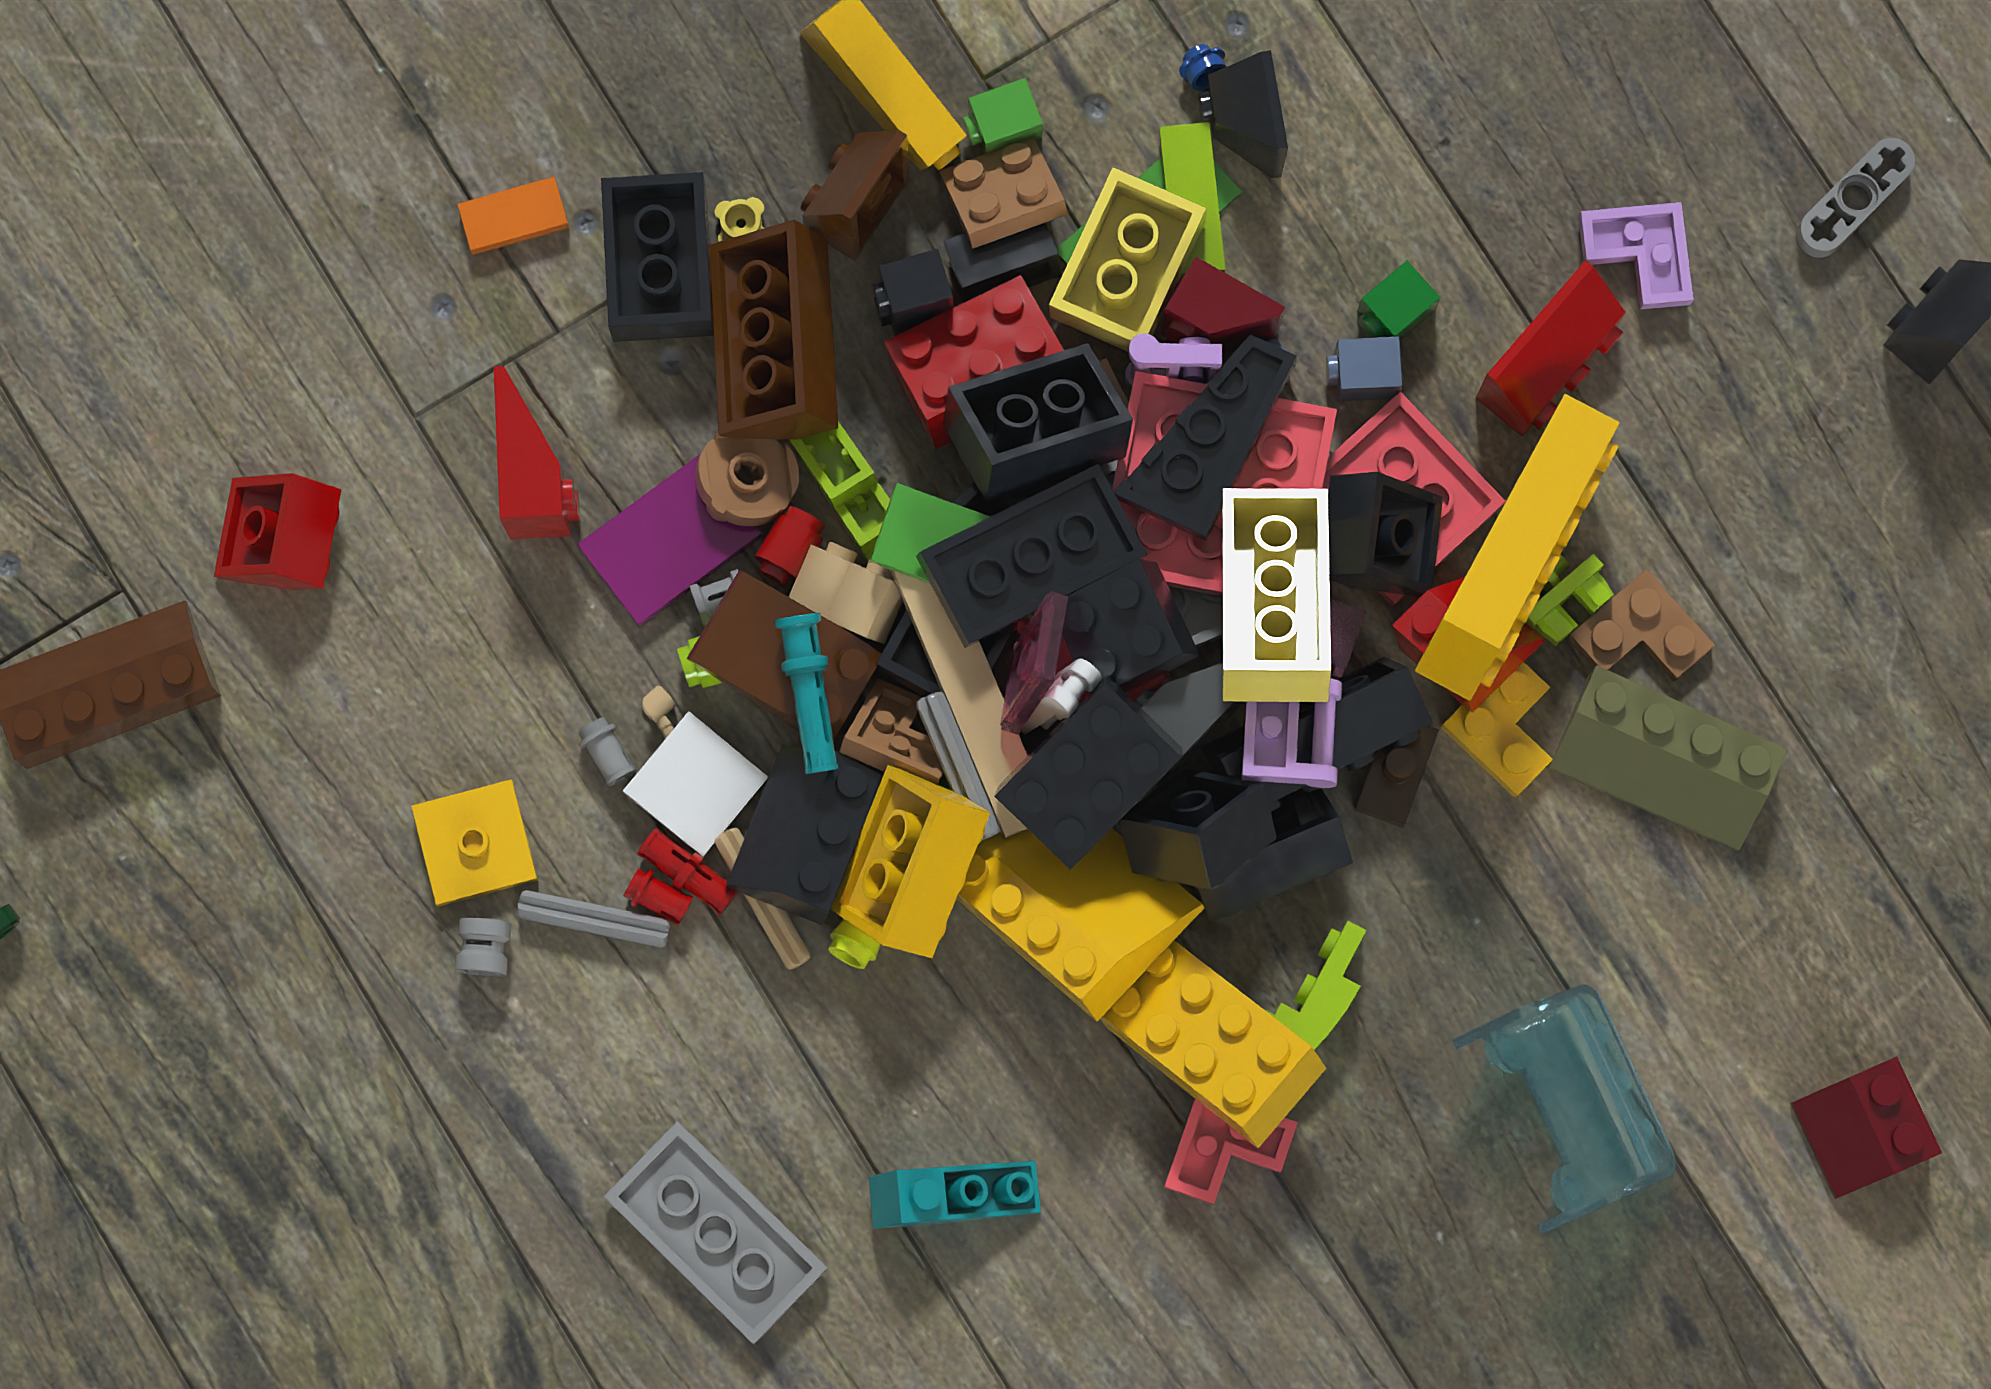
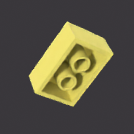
[1049,168,1206,352]

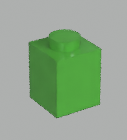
[962,78,1043,154]

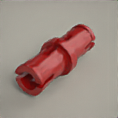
[636,828,738,916]

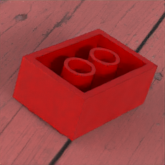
[884,275,1064,449]

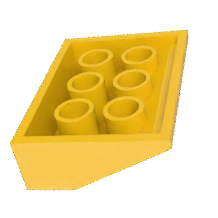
[956,828,1205,1022]

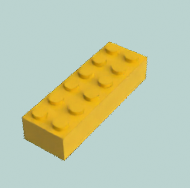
[1415,394,1620,701]

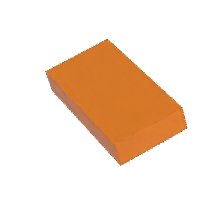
[457,176,570,255]

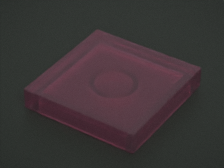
[1000,591,1068,735]

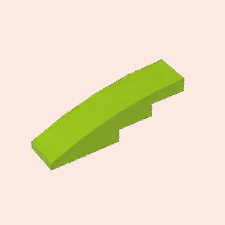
[788,421,895,581]

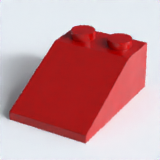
[493,366,580,540]

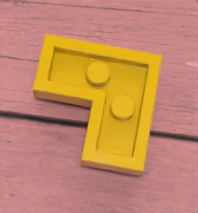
[1441,662,1553,799]

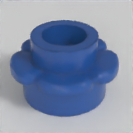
[1179,44,1227,90]

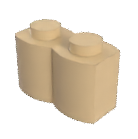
[789,542,903,644]

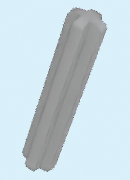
[916,692,1000,841]
[517,890,670,947]

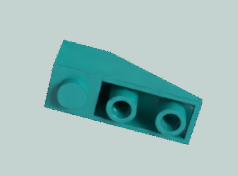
[868,1161,1041,1229]

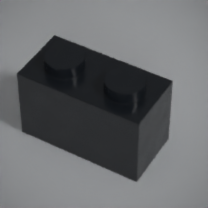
[872,249,953,337]

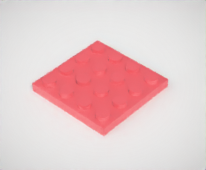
[1112,371,1337,596]

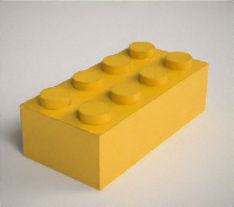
[1100,940,1326,1148]

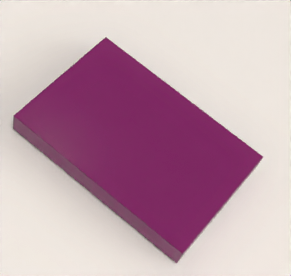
[577,454,762,628]

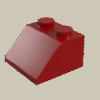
[214,473,342,590]
[1392,577,1544,712]

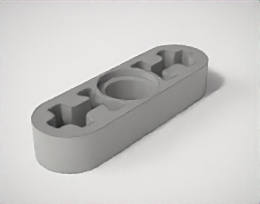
[1796,138,1915,258]

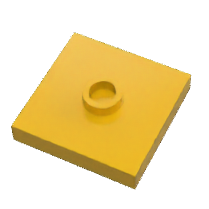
[411,779,538,907]

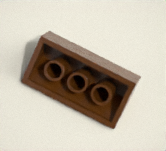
[709,219,838,440]
[0,600,221,769]

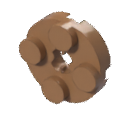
[695,432,799,526]

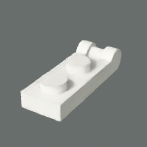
[1012,658,1102,735]

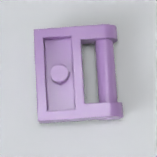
[1125,333,1222,390]
[1242,679,1342,788]

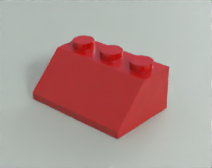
[1476,260,1626,437]

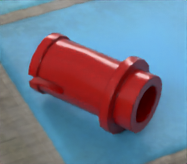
[624,869,694,926]

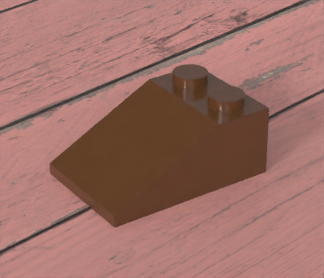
[800,130,909,261]
[687,570,882,740]

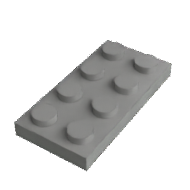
[604,1121,828,1345]

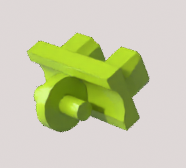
[1525,554,1614,646]

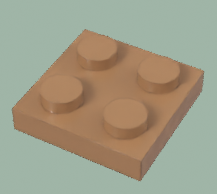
[939,137,1068,249]

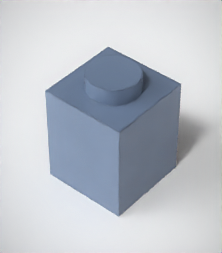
[1326,336,1402,401]

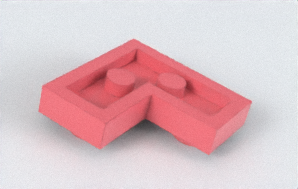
[1164,1099,1298,1205]

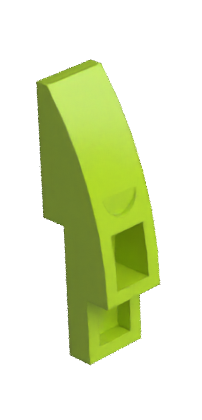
[1265,921,1366,1050]

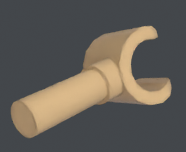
[642,686,677,739]

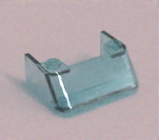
[1452,984,1676,1234]

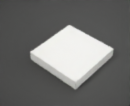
[622,711,768,857]

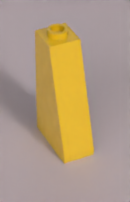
[799,0,967,170]

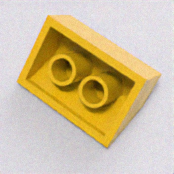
[830,765,991,958]

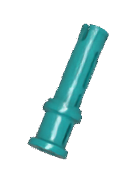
[774,613,839,774]

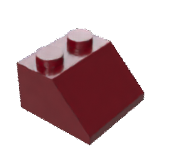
[1161,257,1285,354]
[1791,1056,1942,1199]

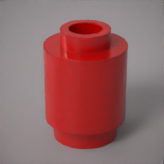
[755,506,825,586]

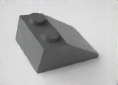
[1135,663,1243,779]

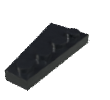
[1114,334,1297,541]

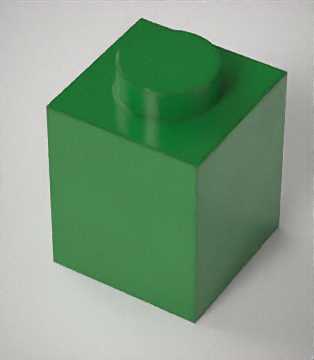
[1357,260,1441,341]

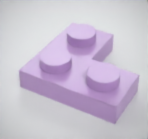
[1578,202,1694,310]

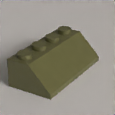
[1548,665,1788,852]

